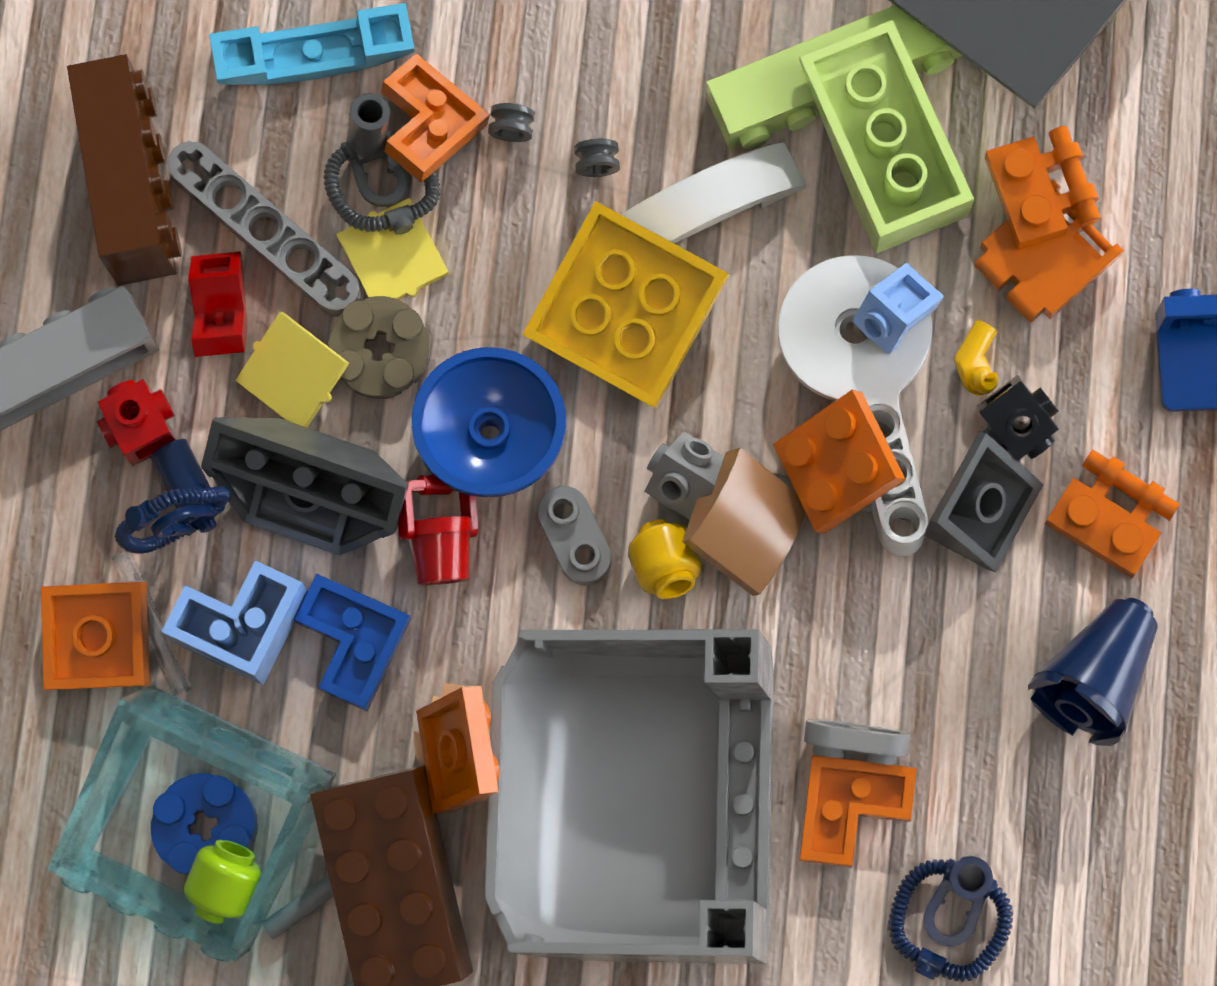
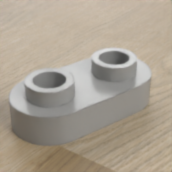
[538,486,611,586]
[804,719,911,765]

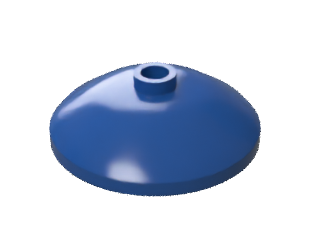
[412,347,566,498]

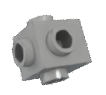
[644,432,724,520]

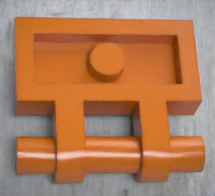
[984,126,1101,249]
[1044,449,1180,579]

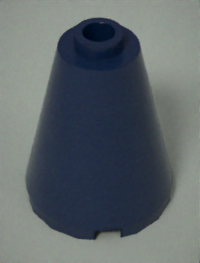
[1028,598,1158,746]

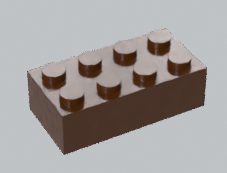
[67,54,182,286]
[310,765,473,986]

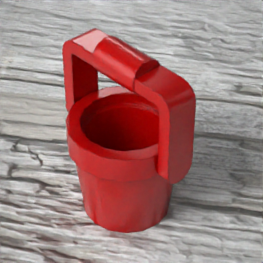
[398,475,478,585]

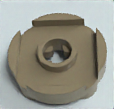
[328,296,431,399]

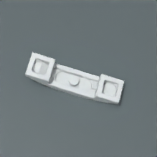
[621,142,806,243]

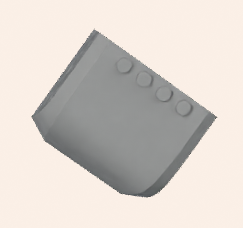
[485,629,774,964]

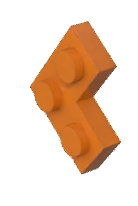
[381,53,490,183]
[799,755,917,868]

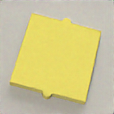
[336,197,449,300]
[235,312,349,428]

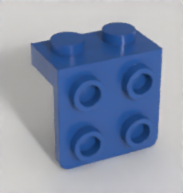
[1155,289,1217,412]

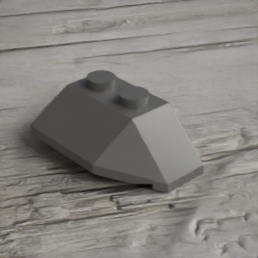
[201,417,409,555]

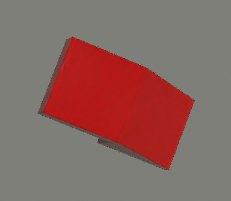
[188,251,248,357]

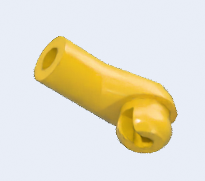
[954,320,998,396]

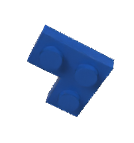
[294,574,411,712]

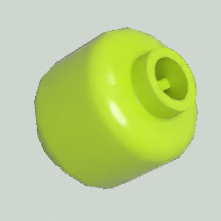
[184,840,261,924]

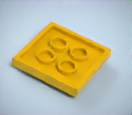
[522,201,730,409]

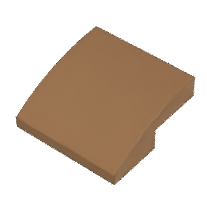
[682,448,806,596]

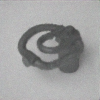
[323,93,440,235]

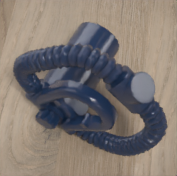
[114,439,230,554]
[888,855,1013,982]

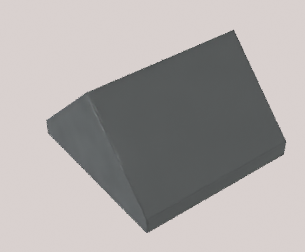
[925,431,1044,572]

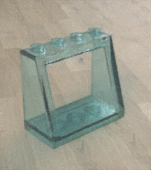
[47,686,337,962]

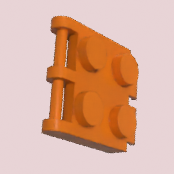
[974,179,1124,323]

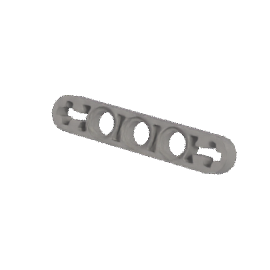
[168,141,362,317]

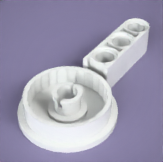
[778,255,932,556]

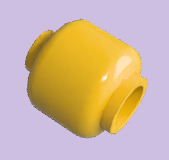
[628,519,702,599]

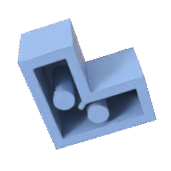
[161,560,308,685]

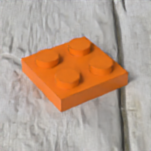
[773,390,906,534]
[41,582,150,690]
[416,686,500,814]

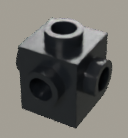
[977,375,1059,461]

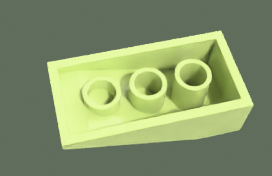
[799,20,974,254]

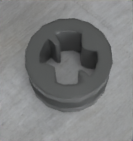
[488,103,535,142]
[574,138,620,177]

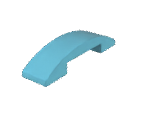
[209,3,415,85]

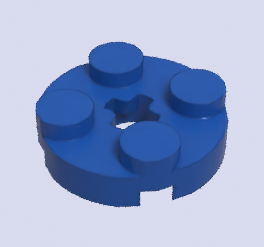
[151,773,258,876]

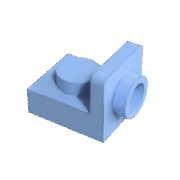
[853,263,944,354]

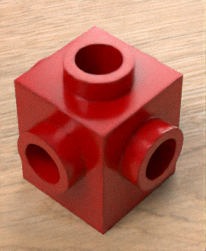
[97,379,176,466]

